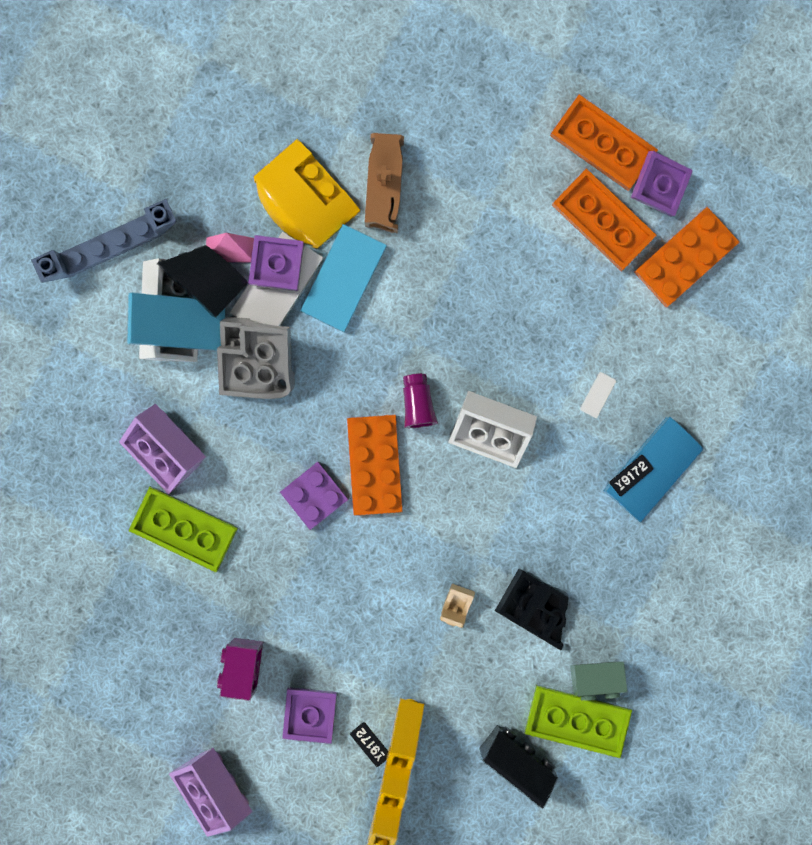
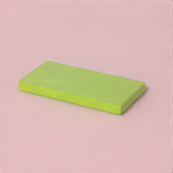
[128,486,238,573]
[524,685,632,759]

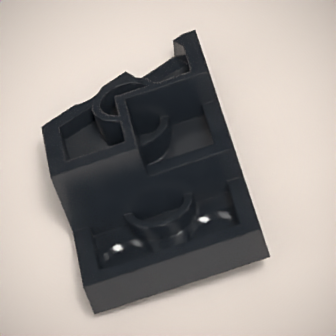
[157,245,248,318]
[495,569,569,651]

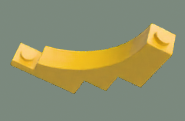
[367,699,424,845]

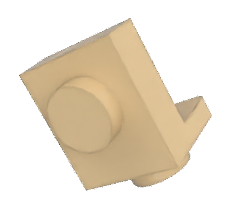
[440,584,475,628]

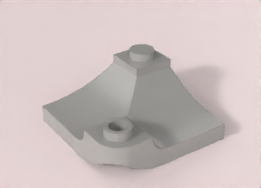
[217,317,295,399]

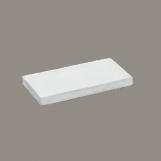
[230,231,324,326]

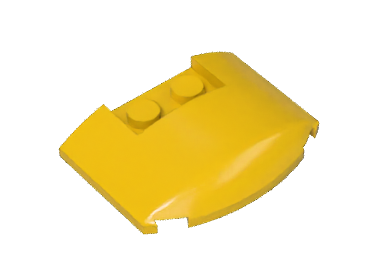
[254,139,361,249]

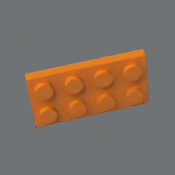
[550,94,658,191]
[552,168,657,272]
[634,207,740,308]
[347,415,402,516]

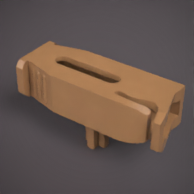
[365,133,404,233]

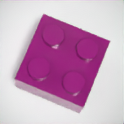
[217,638,263,701]

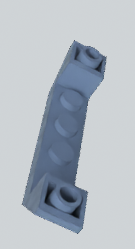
[31,199,177,283]

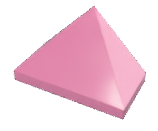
[206,233,254,263]

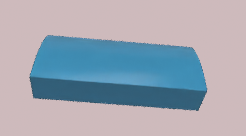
[603,417,703,523]

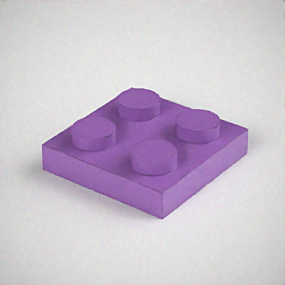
[631,151,693,216]
[248,235,304,291]
[280,462,349,530]
[282,687,337,744]

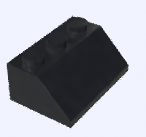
[479,725,558,809]

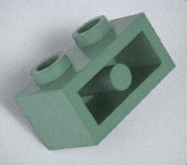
[570,661,627,701]

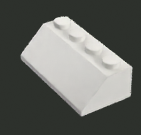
[139,258,198,362]

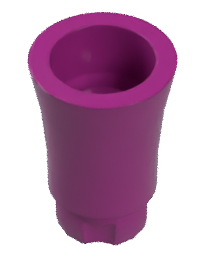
[403,373,438,429]

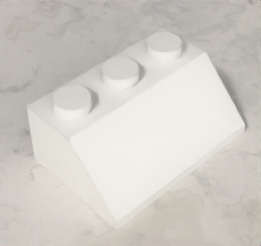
[448,391,537,468]

